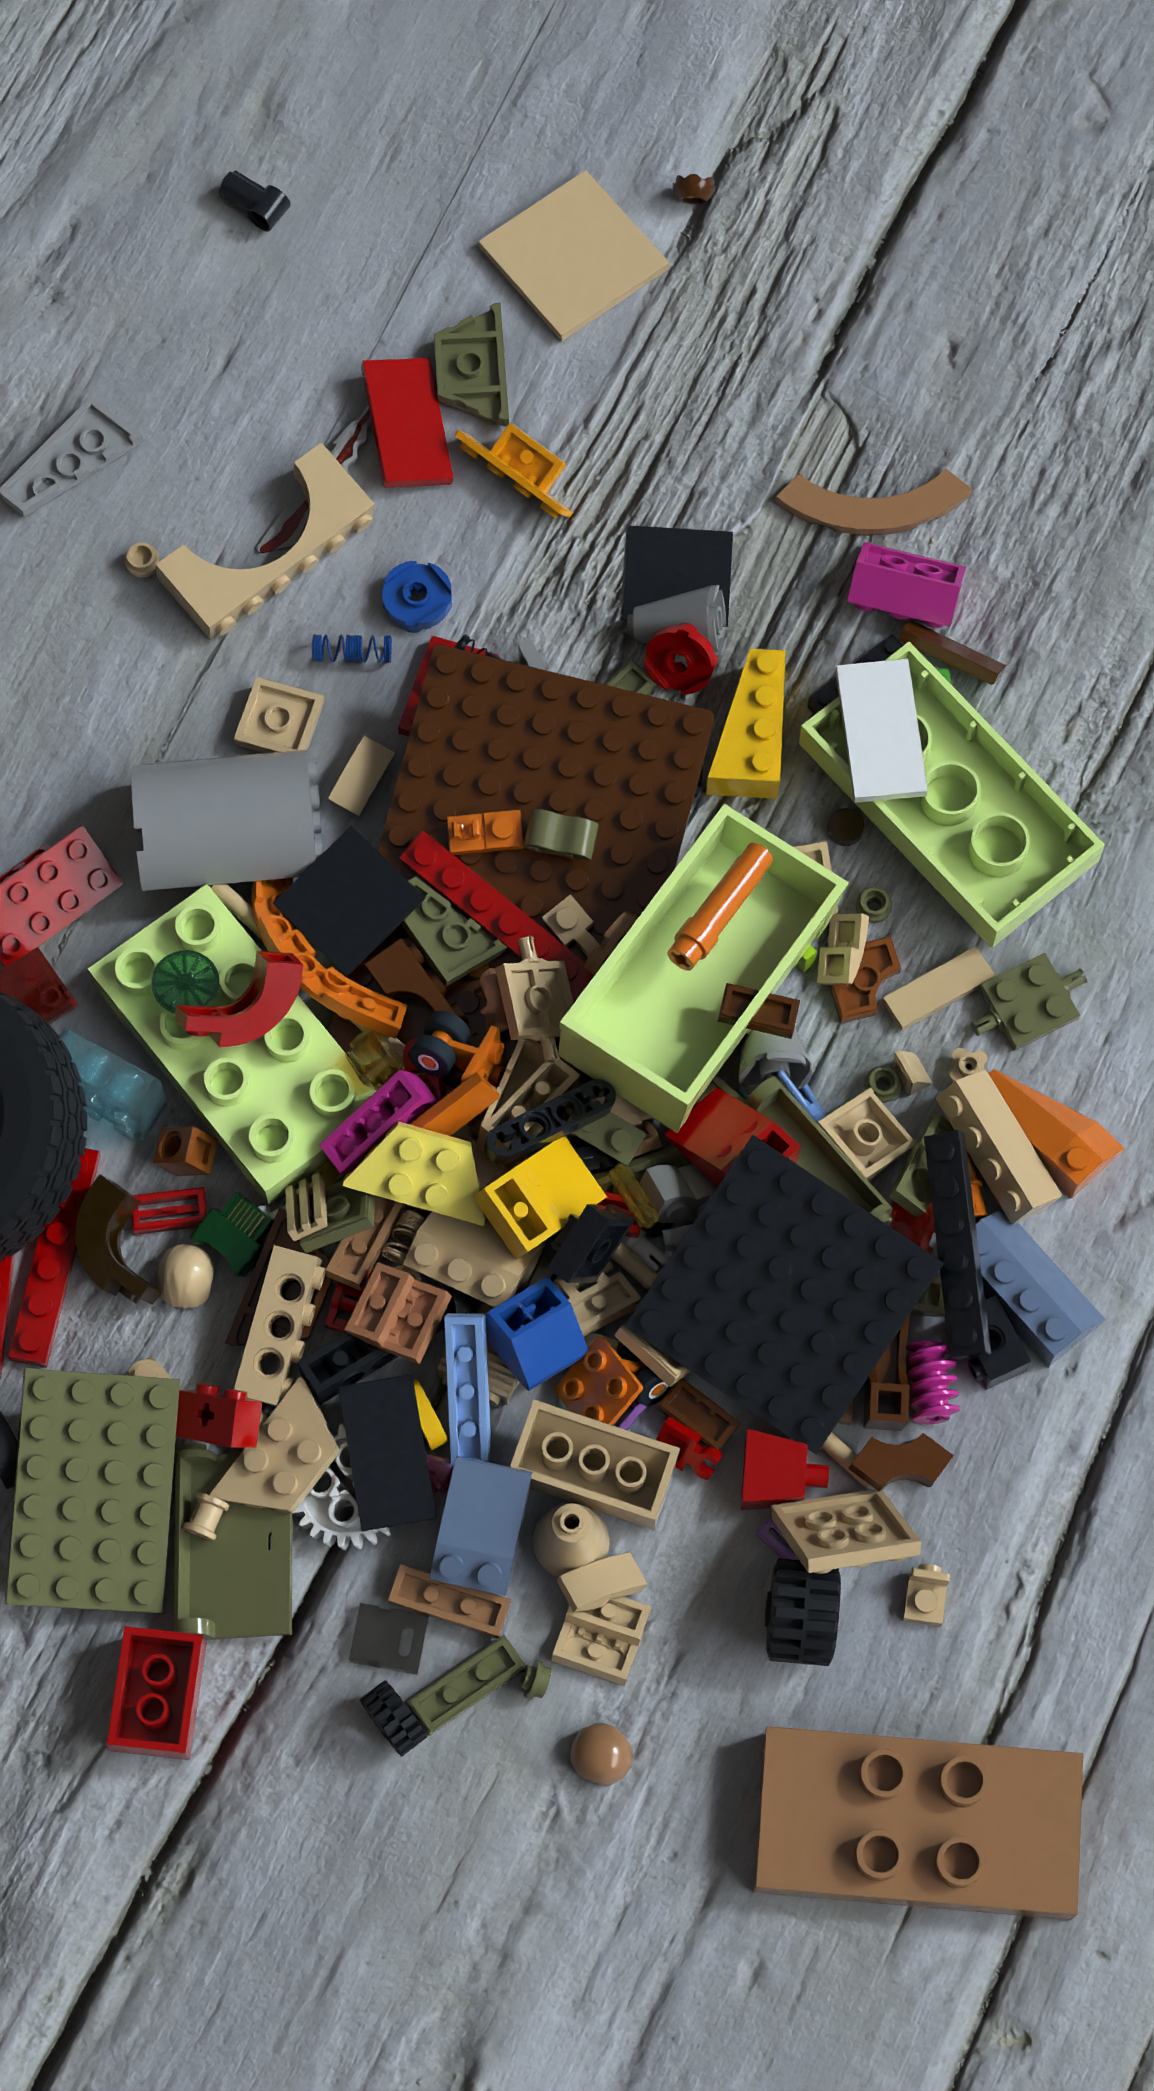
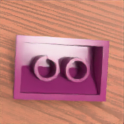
[847,542,966,628]

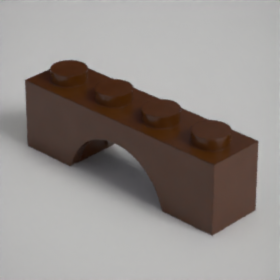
[365,938,483,1088]
[863,1313,911,1431]

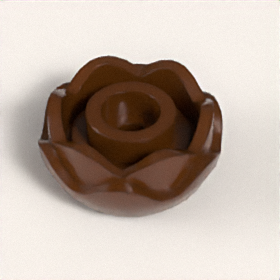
[673,174,715,204]

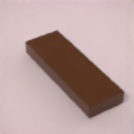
[898,620,1006,685]

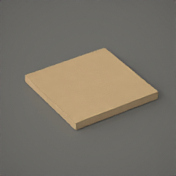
[479,170,670,342]

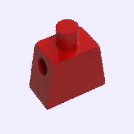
[740,1430,829,1510]

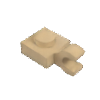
[542,894,600,957]

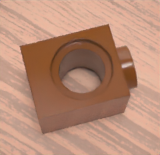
[153,1126,218,1176]

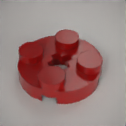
[644,623,718,695]

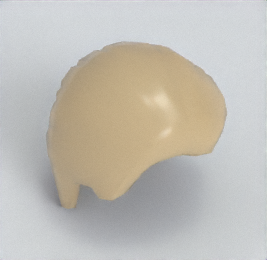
[157,1243,214,1309]

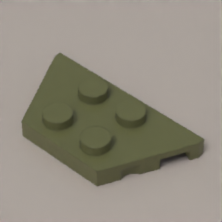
[434,302,509,426]

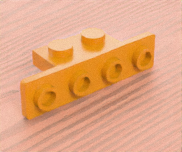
[454,423,573,518]

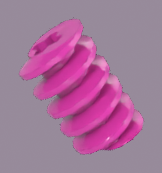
[906,1341,960,1425]

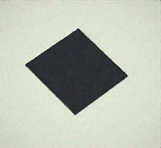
[622,525,733,627]
[273,826,426,976]

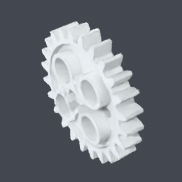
[293,1424,391,1550]

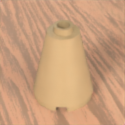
[533,1503,610,1577]

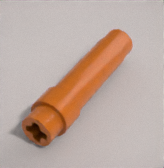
[667,843,773,971]

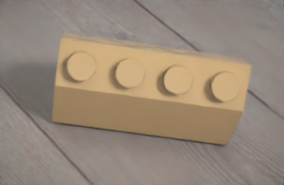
[510,1399,680,1530]

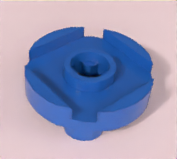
[382,561,452,633]

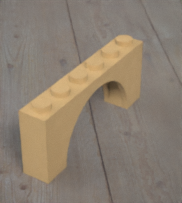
[156,442,375,640]

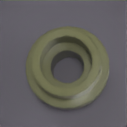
[855,887,892,923]
[864,1066,902,1103]
[520,1660,551,1699]

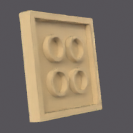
[771,1489,921,1574]

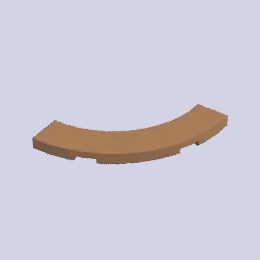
[775,469,972,535]

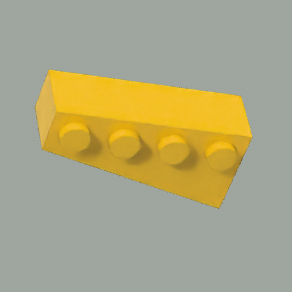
[706,648,786,799]

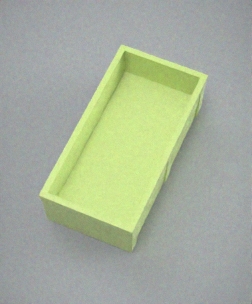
[558,804,849,1133]

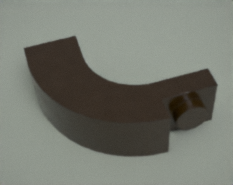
[75,1174,161,1305]

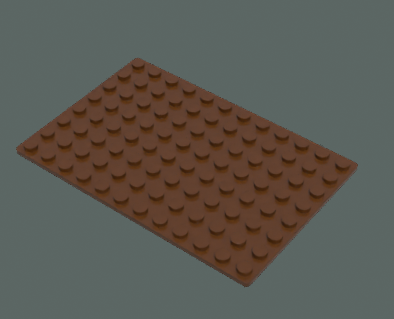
[328,645,714,1121]

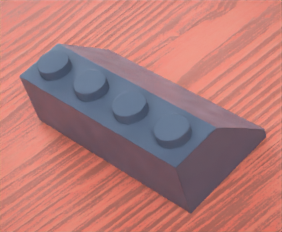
[976,1209,1105,1368]

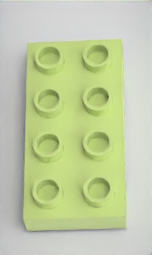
[88,884,376,1205]

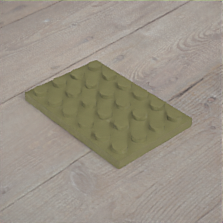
[5,1368,180,1613]

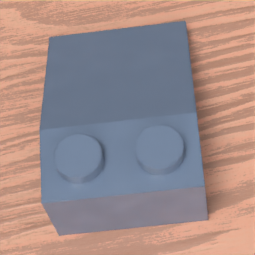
[430,1456,532,1596]

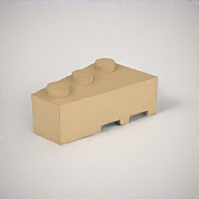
[475,1039,580,1169]

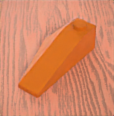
[989,1069,1125,1199]

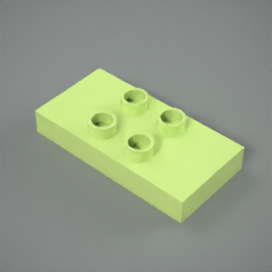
[799,641,1105,948]

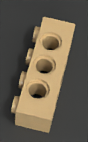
[234,1245,326,1406]

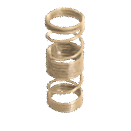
[381,1205,426,1265]

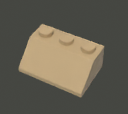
[403,1212,545,1307]

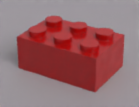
[107,1626,207,1760]

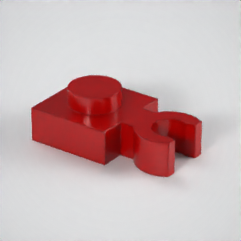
[656,1416,723,1480]

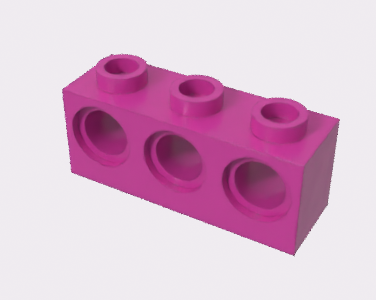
[319,1069,439,1175]

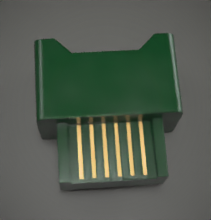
[189,1192,274,1277]

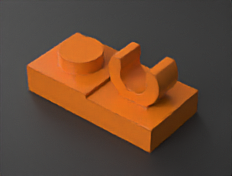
[447,810,524,855]

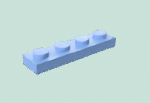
[444,1313,492,1467]

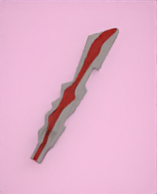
[257,406,372,553]

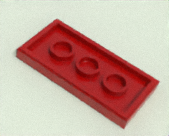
[361,358,454,488]

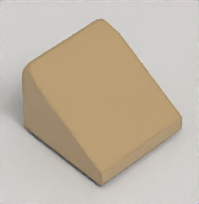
[891,1050,932,1096]

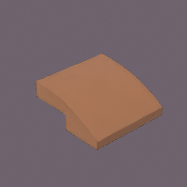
[344,1262,452,1364]

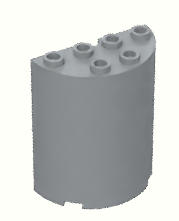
[132,750,323,891]

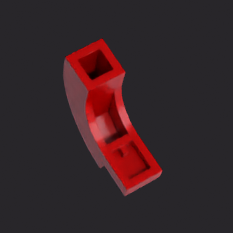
[175,951,304,1047]

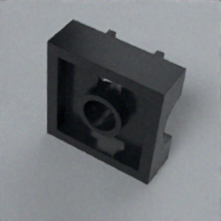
[547,1204,636,1283]

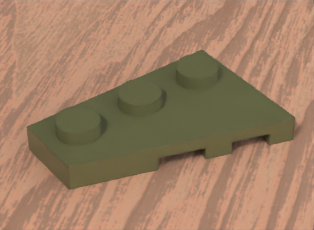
[401,877,508,987]

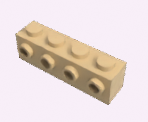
[935,1069,1063,1225]

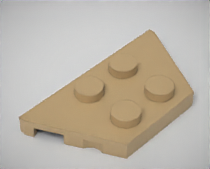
[210,1377,340,1514]

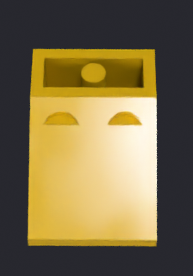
[473,1136,607,1260]

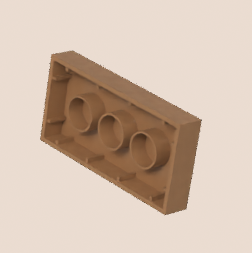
[753,1726,1083,1920]

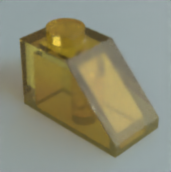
[345,1030,405,1090]

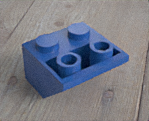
[486,1276,589,1391]

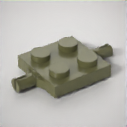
[971,953,1087,1051]

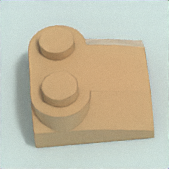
[817,1087,917,1182]

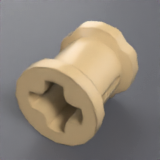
[183,1492,230,1542]

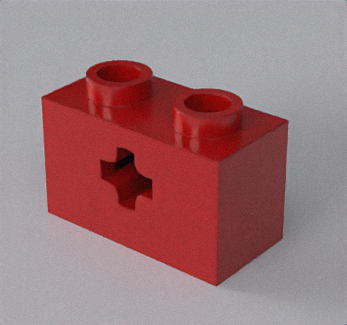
[176,1384,262,1448]

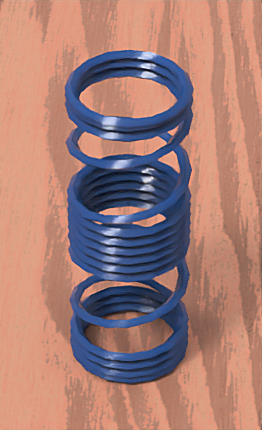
[312,634,392,663]

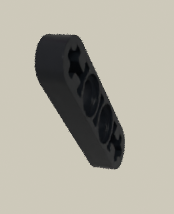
[484,1079,616,1165]

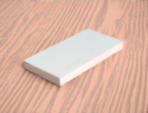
[836,659,928,803]

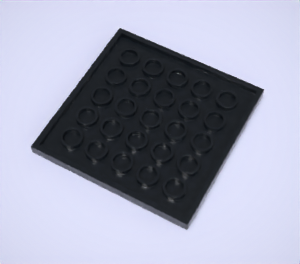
[624,1135,944,1455]

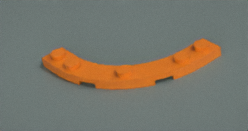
[251,878,407,1039]

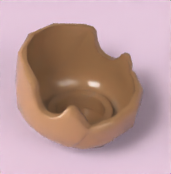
[570,1723,633,1786]

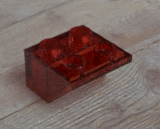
[0,947,78,1024]

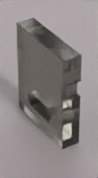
[349,1603,429,1675]

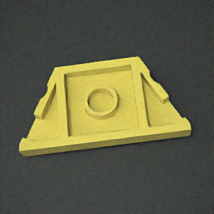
[343,1121,485,1226]

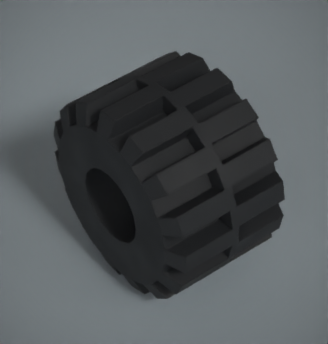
[765,1558,841,1666]

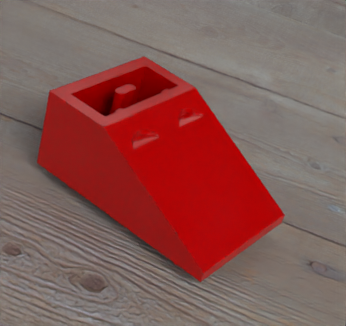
[664,1087,801,1186]

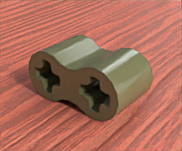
[523,809,599,862]

